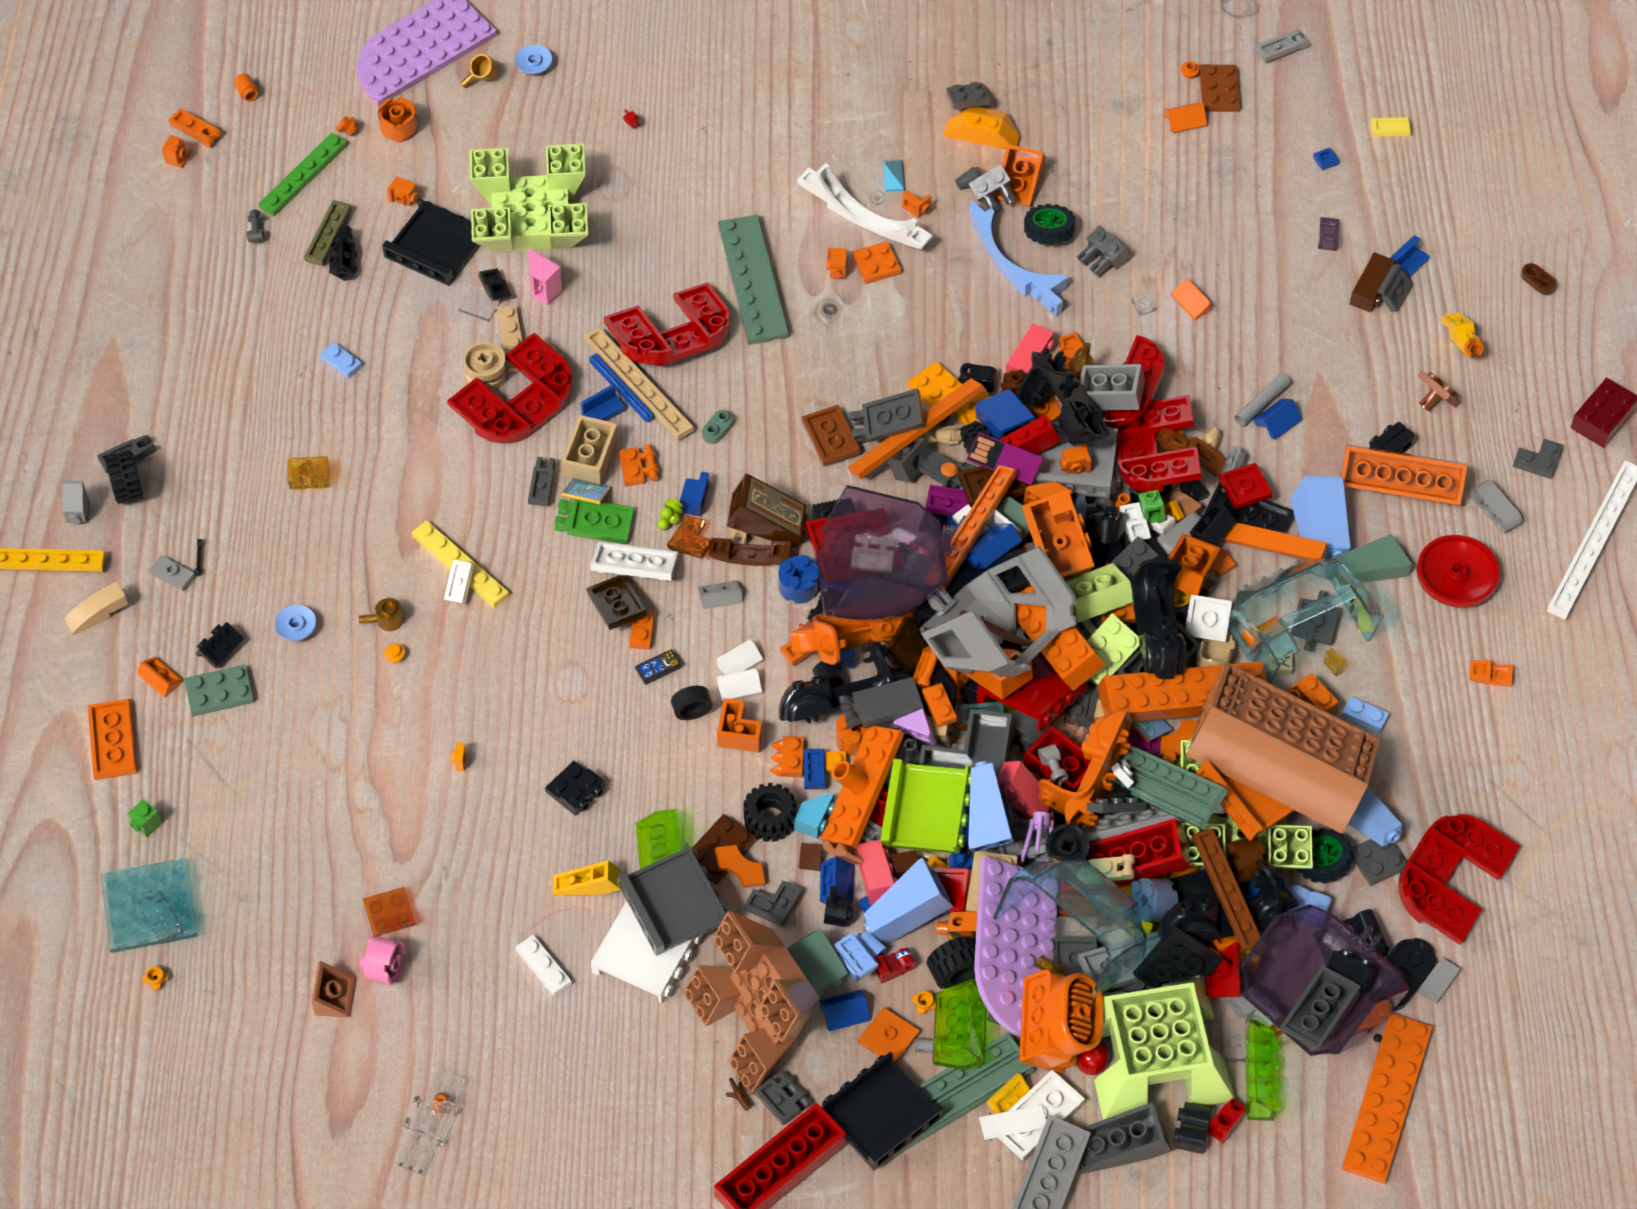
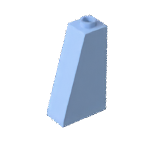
[1348,786,1402,847]

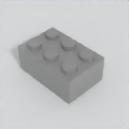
[1080,364,1145,410]

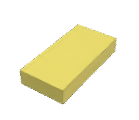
[1371,117,1411,137]

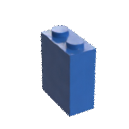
[976,389,1035,440]
[963,523,1022,569]

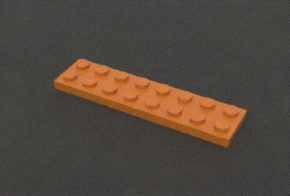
[1341,1013,1433,1184]

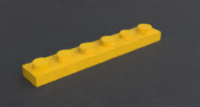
[0,548,106,572]

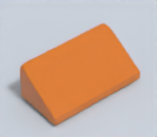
[1171,279,1211,320]
[137,657,183,697]

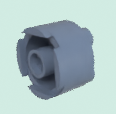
[1129,878,1178,922]

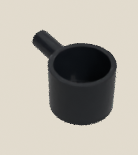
[812,661,844,687]
[824,886,853,927]

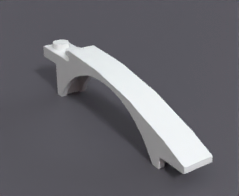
[797,163,933,249]

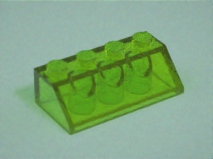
[636,809,681,869]
[933,979,987,1070]
[1245,1019,1280,1121]

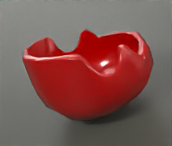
[1076,1042,1110,1075]

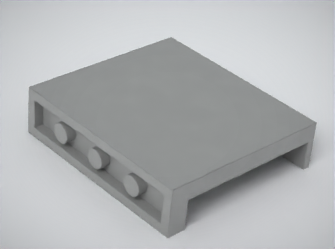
[1033,420,1118,499]

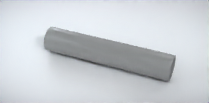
[1234,374,1290,426]

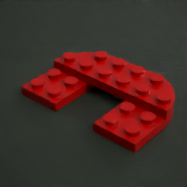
[603,282,730,366]
[447,333,572,443]
[1116,395,1202,492]
[1398,814,1520,945]

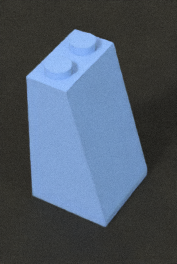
[1290,475,1351,559]
[968,761,1014,853]
[863,858,953,945]

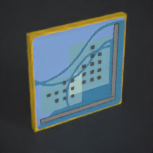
[561,478,611,504]

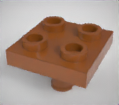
[1417,370,1461,411]

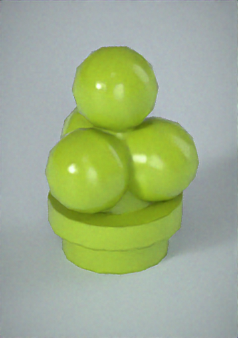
[657,498,683,530]

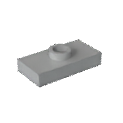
[149,555,195,591]

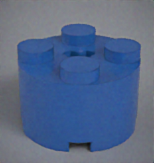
[778,555,819,604]

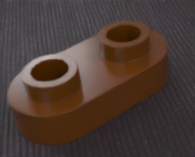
[1521,263,1556,295]

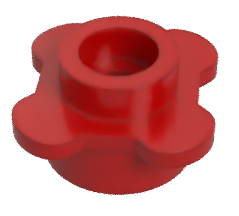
[622,109,640,128]

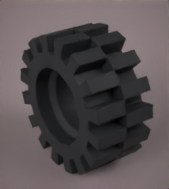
[960,421,986,453]

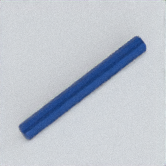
[589,353,654,422]

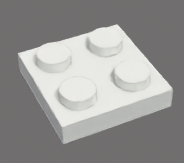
[1185,595,1232,642]

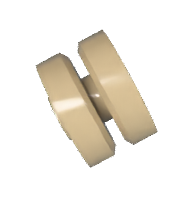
[462,342,507,391]

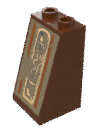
[726,473,808,548]

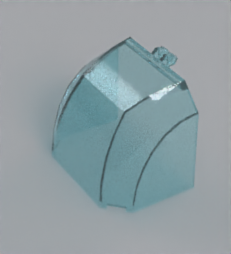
[993,855,1147,1002]

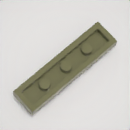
[304,200,351,266]

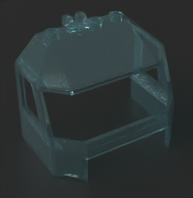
[1228,559,1385,684]

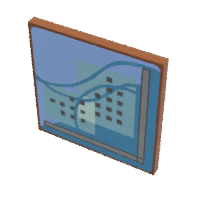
[1131,719,1174,743]

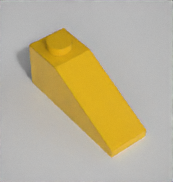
[553,860,622,896]

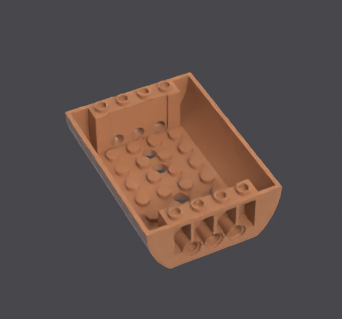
[1186,662,1380,834]

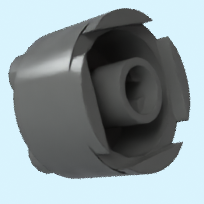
[1011,709,1050,754]

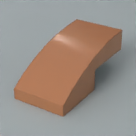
[1161,489,1202,517]
[823,840,863,864]

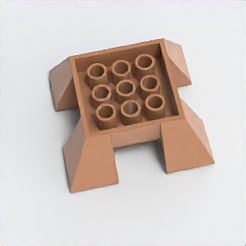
[683,911,820,1095]

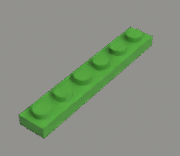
[258,133,347,217]

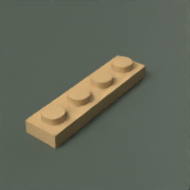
[497,305,522,373]

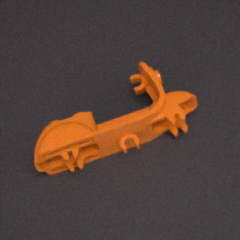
[790,593,918,665]
[1038,712,1132,827]

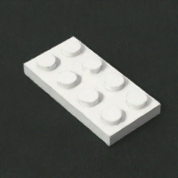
[591,541,678,581]
[997,1070,1085,1161]

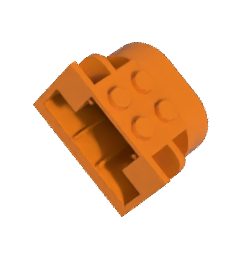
[1022,490,1095,581]
[1019,969,1104,1074]

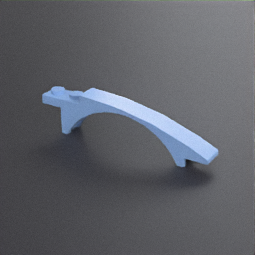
[969,200,1067,317]

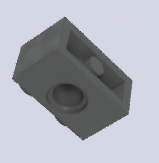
[887,438,931,482]

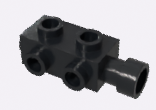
[329,226,358,281]

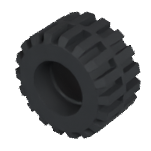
[105,450,143,504]
[743,783,797,842]
[926,936,976,989]

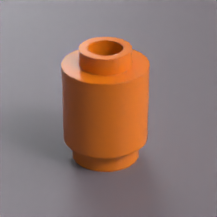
[233,74,258,101]

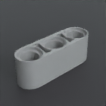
[1470,480,1522,533]
[1156,511,1202,557]

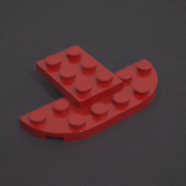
[1096,335,1165,428]

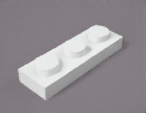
[516,935,572,997]

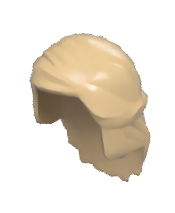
[1195,632,1235,667]

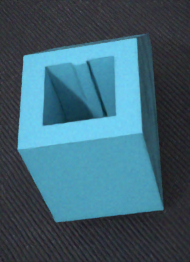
[794,793,835,839]

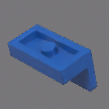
[1391,235,1430,278]
[580,384,625,421]
[1253,399,1302,439]
[680,472,710,517]
[820,857,854,904]
[819,990,870,1031]

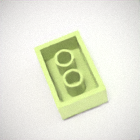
[1065,563,1133,623]
[1087,613,1140,686]

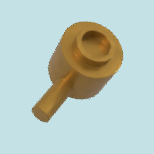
[460,54,499,88]
[1069,342,1096,382]
[359,598,404,631]

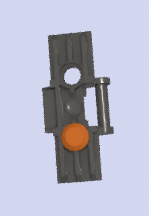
[918,450,1004,510]

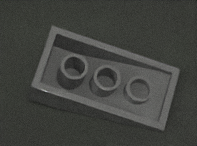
[1279,965,1361,1051]
[1079,1102,1172,1174]

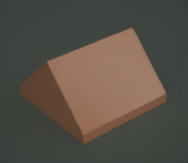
[312,961,355,1017]

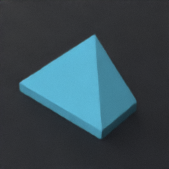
[883,160,904,192]

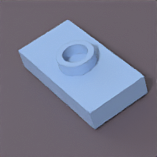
[834,933,878,980]

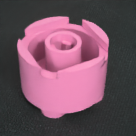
[360,936,406,985]

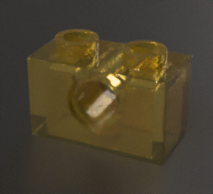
[287,456,330,490]

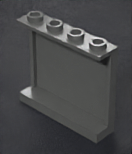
[617,842,728,956]

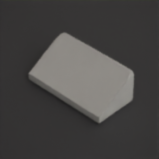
[698,580,743,609]

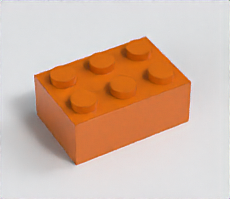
[1169,533,1221,596]

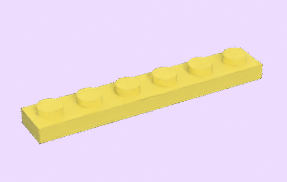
[412,520,509,608]

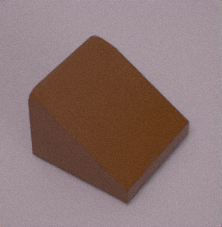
[799,843,822,871]

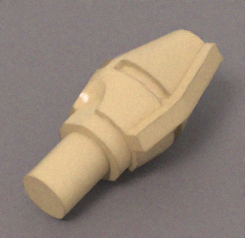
[935,426,962,445]
[1201,426,1221,450]

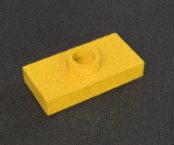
[986,1073,1031,1114]

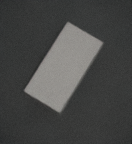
[1418,957,1460,1004]

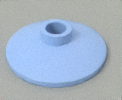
[515,45,552,74]
[275,605,316,641]

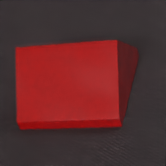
[1206,941,1241,997]

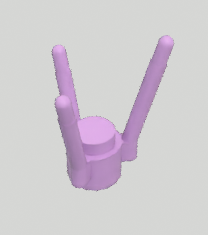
[1020,812,1054,862]

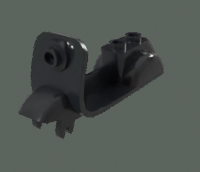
[1017,348,1111,447]
[1132,555,1186,679]
[779,639,914,724]
[1158,860,1299,942]

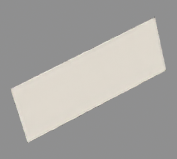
[979,1105,1046,1140]

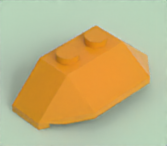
[943,107,1020,150]

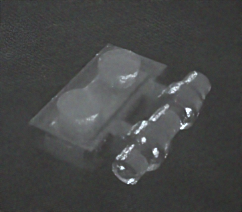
[851,533,897,573]

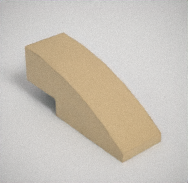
[64,581,128,635]

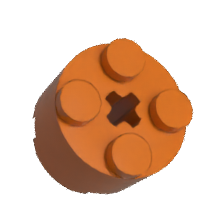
[378,97,418,143]
[836,710,877,757]

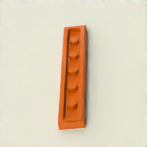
[1221,522,1328,563]

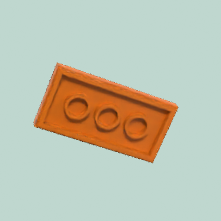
[88,699,137,780]

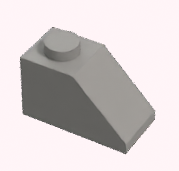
[62,480,90,524]

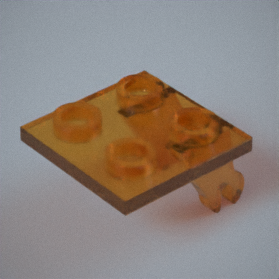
[362,887,416,937]

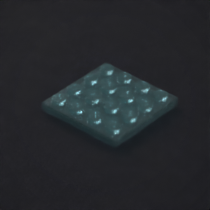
[101,858,198,953]

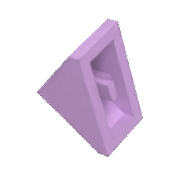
[893,708,937,746]

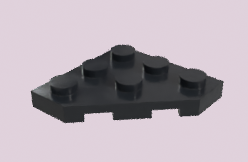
[1132,924,1224,987]

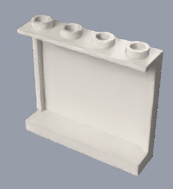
[591,901,703,1004]

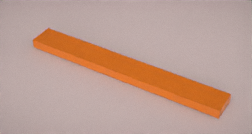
[848,378,984,479]
[926,465,1018,590]

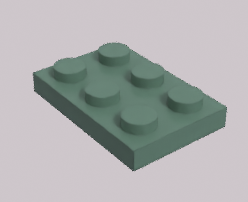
[184,664,254,717]

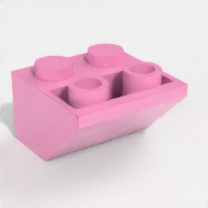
[527,249,562,305]

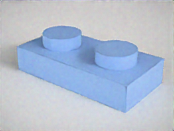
[320,342,362,379]
[1342,696,1389,733]

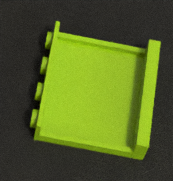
[880,759,971,854]

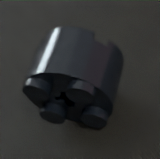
[1084,506,1125,544]
[1045,824,1090,869]

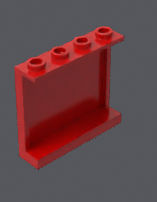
[977,649,1087,732]

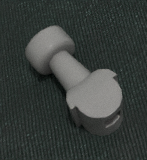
[1038,744,1069,784]

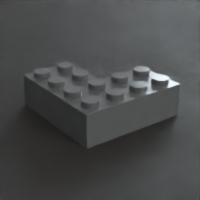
[919,709,1015,797]

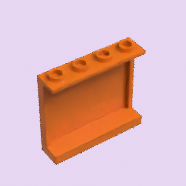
[1195,761,1295,841]

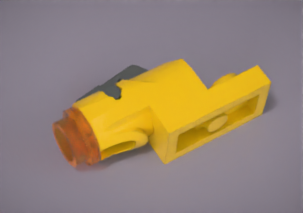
[1441,312,1483,358]

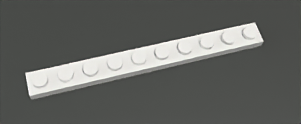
[1547,460,1637,620]

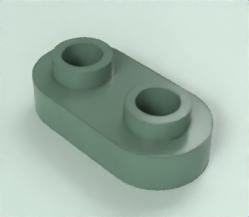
[702,410,733,444]

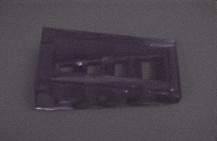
[1318,217,1339,251]

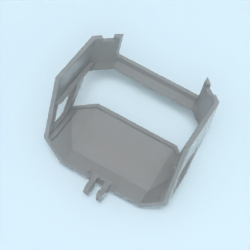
[920,546,1076,677]

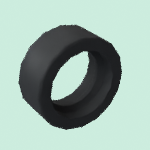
[671,685,713,721]

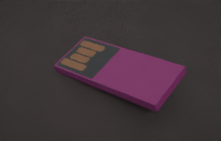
[966,433,1044,486]

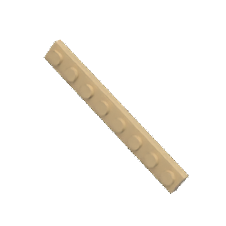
[583,327,693,441]

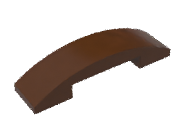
[709,538,792,566]

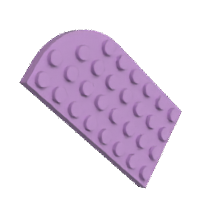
[356,0,497,106]
[974,857,1058,1037]

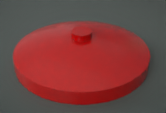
[1416,535,1500,607]

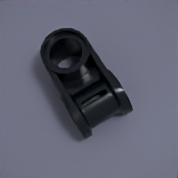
[958,363,997,392]

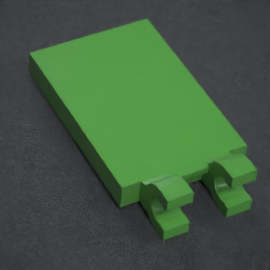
[554,498,634,544]

